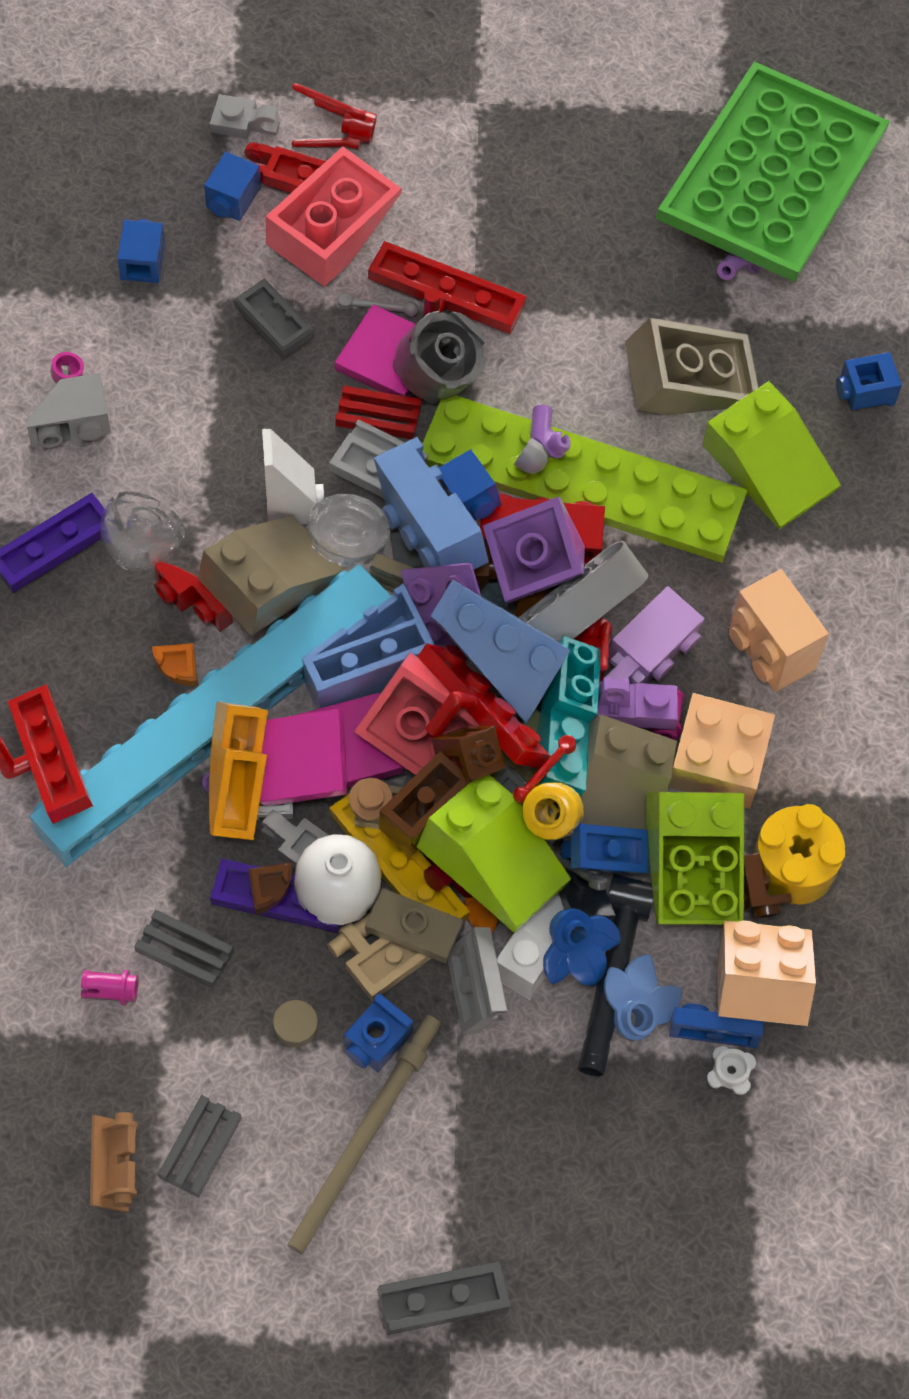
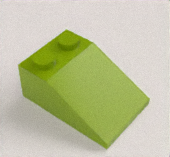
[702,381,841,530]
[416,775,571,933]

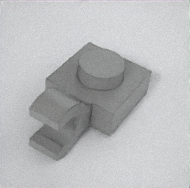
[210,94,280,140]
[261,809,329,868]

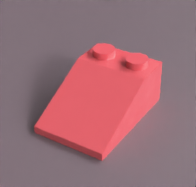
[266,146,402,287]

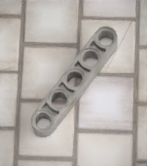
[465,541,648,697]

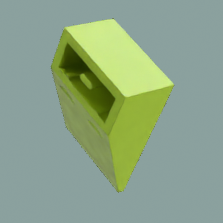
[646,792,744,925]

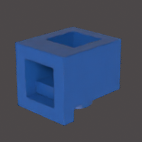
[836,352,902,410]
[344,993,413,1073]

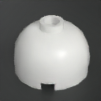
[294,834,382,925]

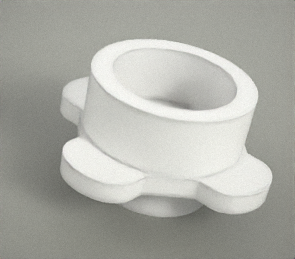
[707,1046,756,1095]

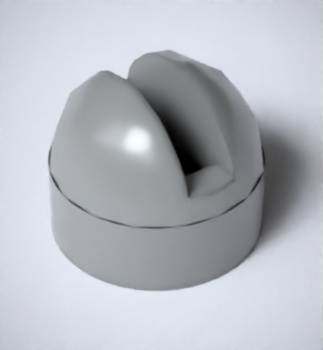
[514,438,548,474]

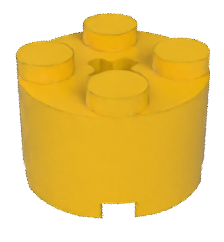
[753,804,845,905]

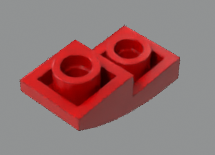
[154,561,233,632]

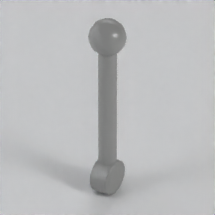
[338,293,419,317]

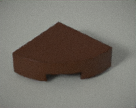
[248,862,292,915]

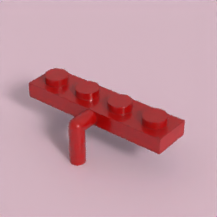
[368,241,527,334]
[417,643,551,769]
[0,684,93,824]

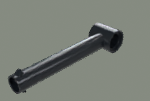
[578,874,653,1077]

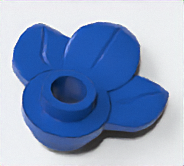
[543,909,621,986]

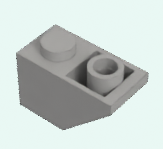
[26,373,111,448]

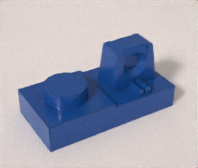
[562,824,649,875]
[669,1004,764,1049]

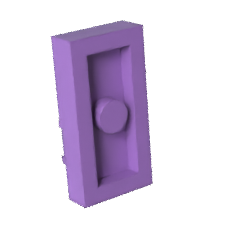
[593,677,678,730]

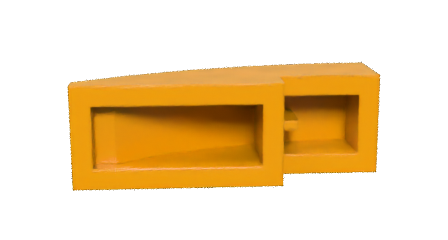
[209,701,268,840]

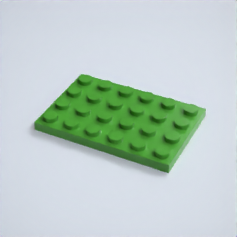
[656,61,890,283]

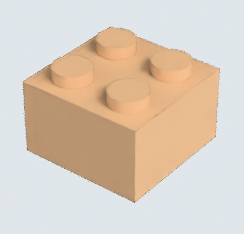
[729,569,829,692]
[668,693,775,809]
[717,920,816,1026]

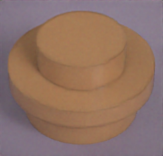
[349,778,393,821]

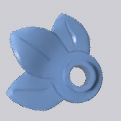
[604,954,682,1041]

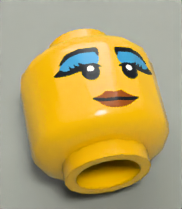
[522,783,584,840]

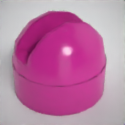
[50,352,84,384]

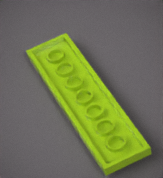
[422,395,748,563]

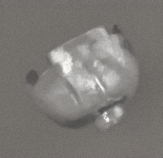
[100,491,186,570]

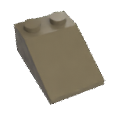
[625,318,758,415]
[198,515,345,636]
[559,714,677,848]

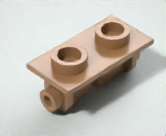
[90,1112,138,1212]

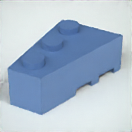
[373,437,488,570]
[431,579,570,724]
[302,583,435,709]

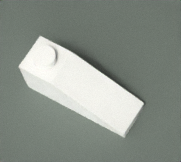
[262,429,325,524]
[497,893,575,1000]

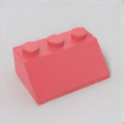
[354,652,480,781]

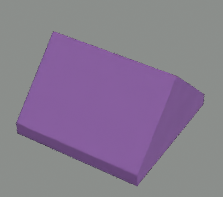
[483,496,585,604]

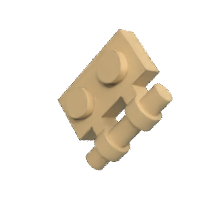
[327,904,432,1002]

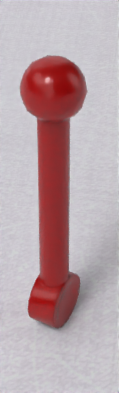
[513,735,576,804]

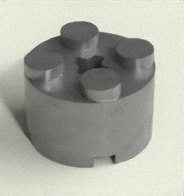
[392,311,486,404]

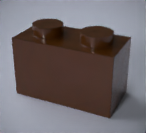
[379,751,472,857]

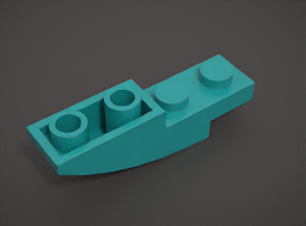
[537,635,600,797]

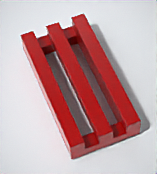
[335,385,422,439]

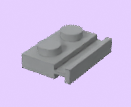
[329,419,428,499]
[448,927,507,1034]

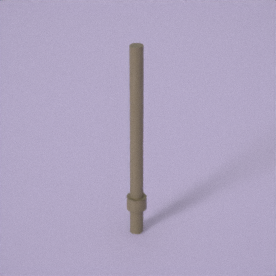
[287,1015,441,1254]

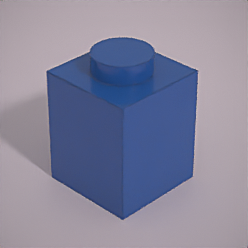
[204,151,261,221]
[117,219,165,283]
[439,449,502,521]

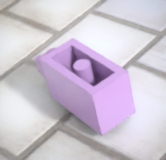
[606,586,705,684]

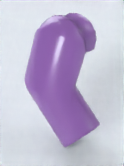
[717,253,762,280]
[530,405,571,458]

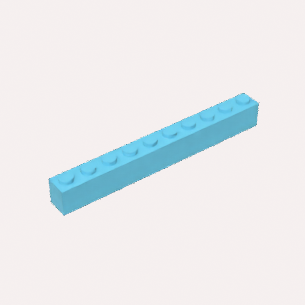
[30,564,392,868]

